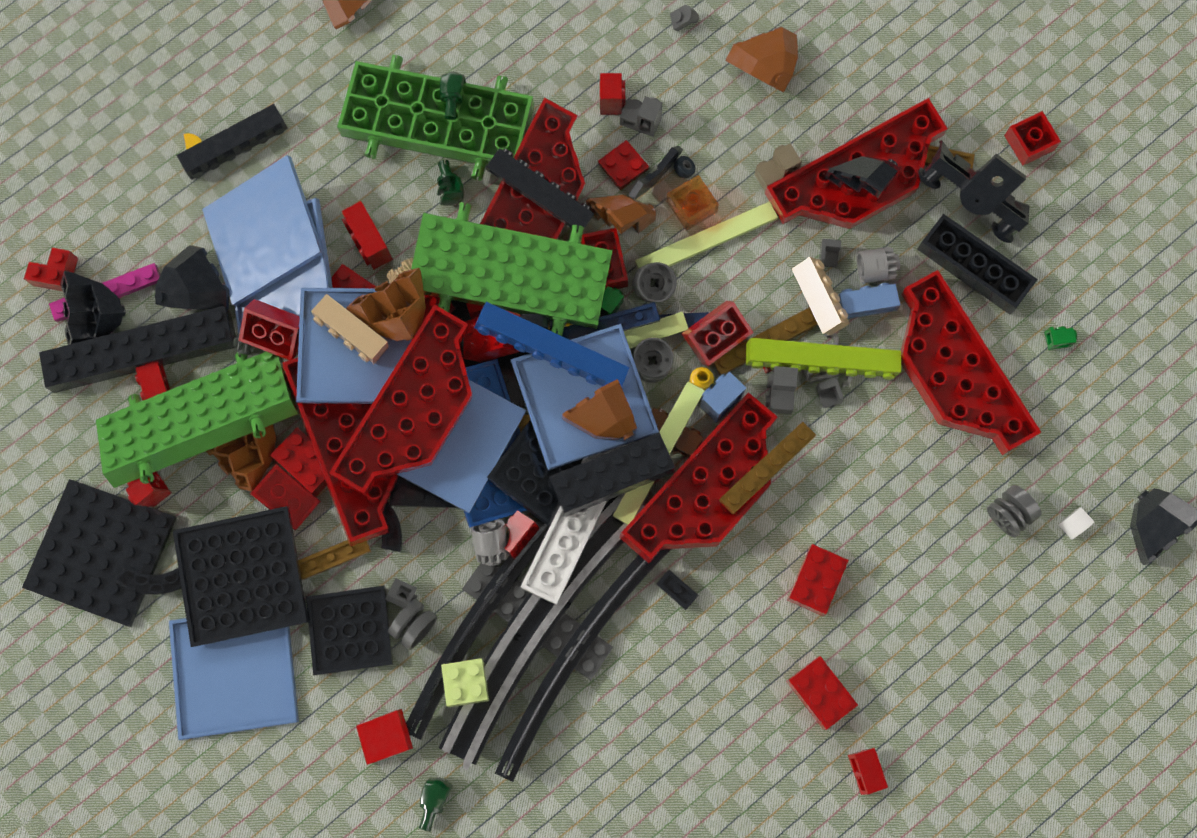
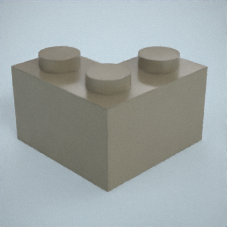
[754,143,802,192]

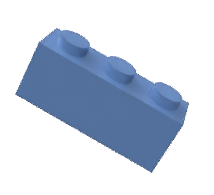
[839,283,900,319]

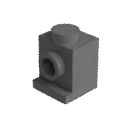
[386,578,418,608]

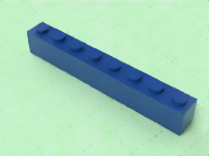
[474,302,630,387]

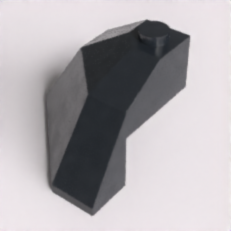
[825,156,900,198]
[155,245,229,309]
[61,271,126,345]
[1130,488,1197,565]

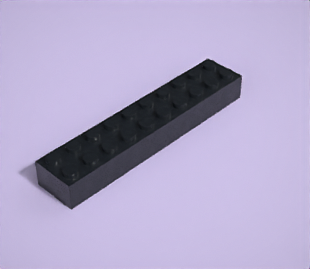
[39,306,237,393]

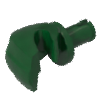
[440,71,466,120]
[437,160,464,206]
[418,777,453,832]

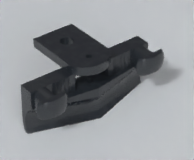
[918,140,1030,243]

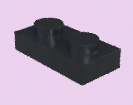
[656,570,699,611]

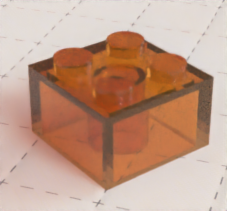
[666,175,719,231]

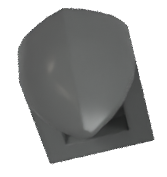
[670,5,699,31]

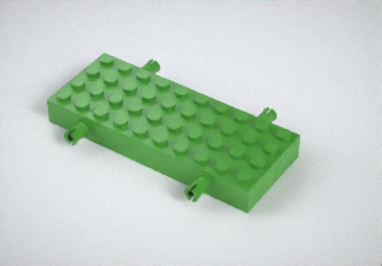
[337,55,534,181]
[411,202,612,336]
[96,352,298,488]

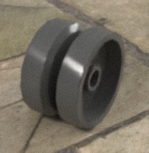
[388,599,438,651]

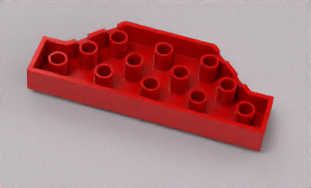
[480,97,586,239]
[765,98,948,229]
[901,270,1042,456]
[329,304,472,496]
[282,357,399,547]
[619,392,778,563]

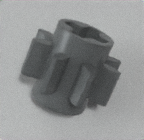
[233,333,256,355]

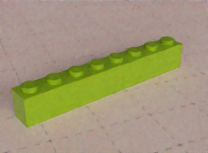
[746,338,901,380]

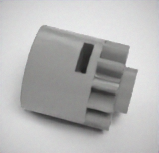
[857,247,900,284]
[471,519,509,566]

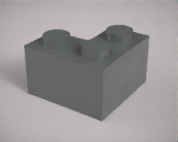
[620,96,663,137]
[765,366,798,415]

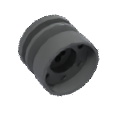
[633,262,677,303]
[633,338,674,383]
[987,485,1042,538]

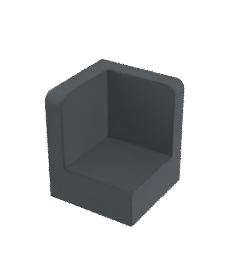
[819,239,841,268]
[816,378,844,408]

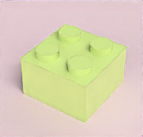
[441,658,489,707]

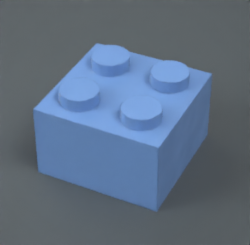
[700,372,746,423]

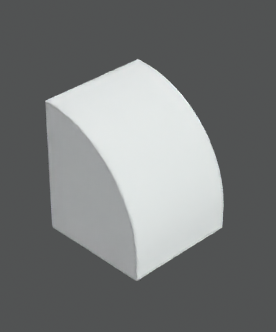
[1058,507,1094,540]

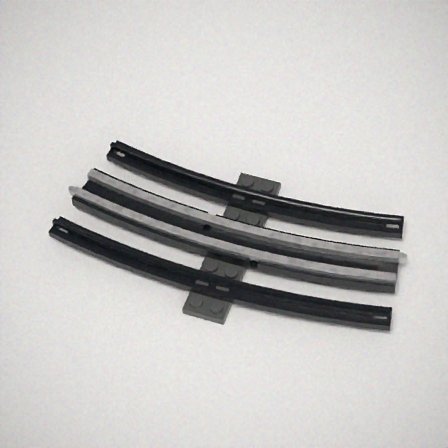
[406,493,672,782]

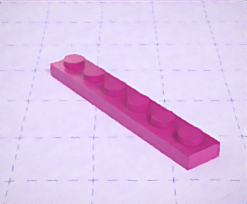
[49,263,160,322]

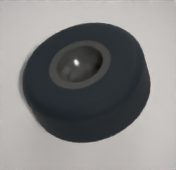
[674,156,696,178]

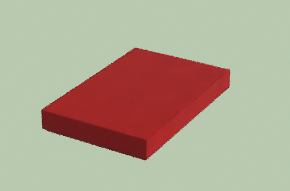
[250,464,321,531]
[356,709,413,765]

